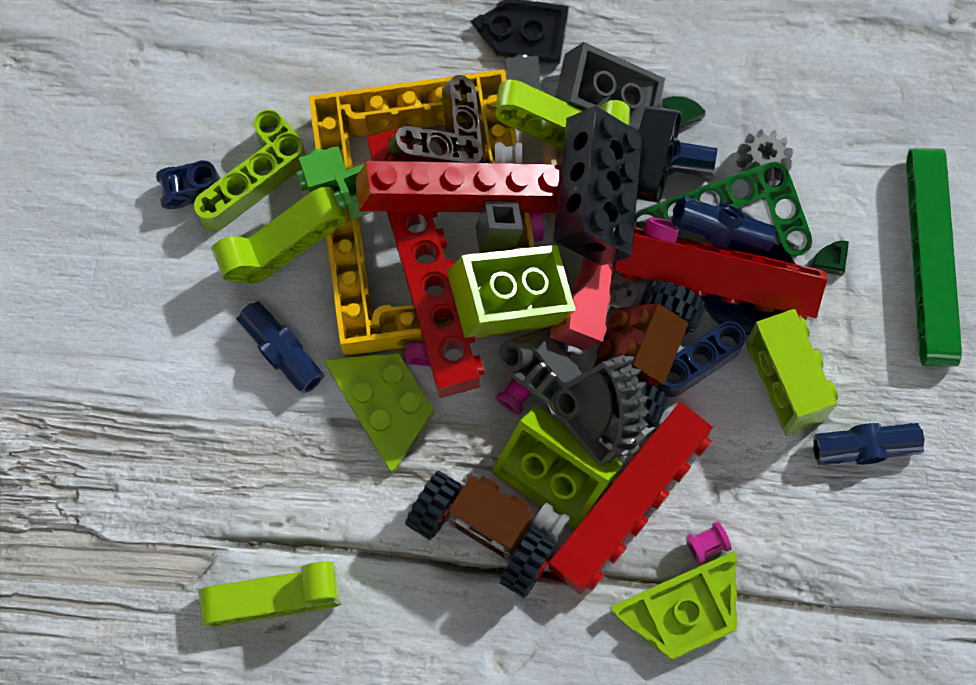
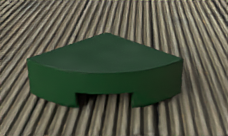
[661,96,706,128]
[810,241,849,276]

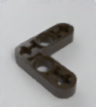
[388,75,483,163]

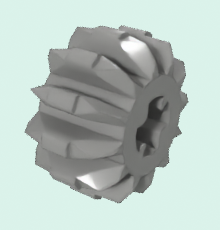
[736,128,793,186]

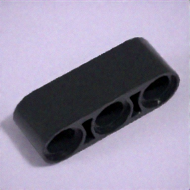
[637,106,681,203]

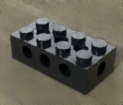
[553,106,643,266]

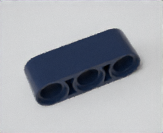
[656,322,746,397]

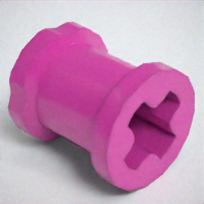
[495,378,531,415]
[685,521,732,565]

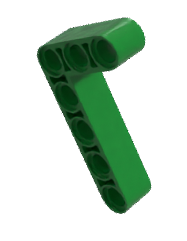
[634,162,813,256]

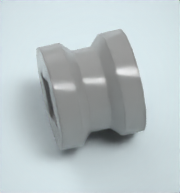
[495,143,522,164]
[528,503,570,542]

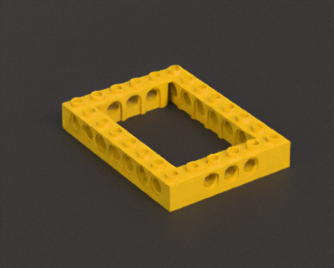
[309,69,545,357]

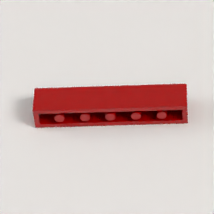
[355,161,561,213]
[615,227,827,320]
[548,402,713,595]

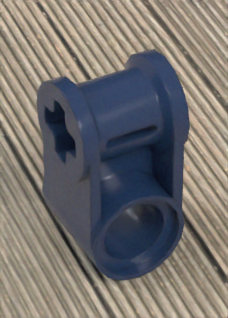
[156,160,221,209]

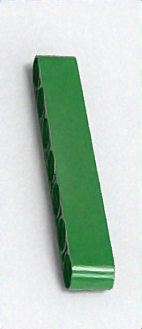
[906,148,962,367]

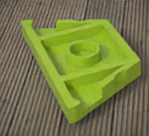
[324,353,434,474]
[609,551,737,661]

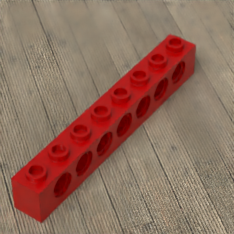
[367,128,485,399]

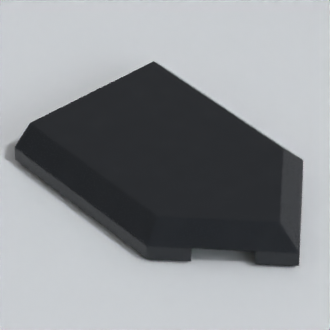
[470,0,569,64]

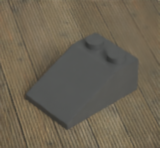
[555,42,666,131]

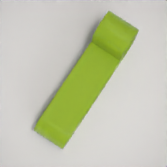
[495,80,630,150]
[194,109,306,231]
[211,187,346,284]
[198,561,341,627]

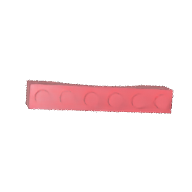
[550,257,615,350]

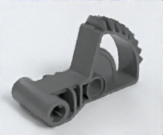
[498,327,650,465]

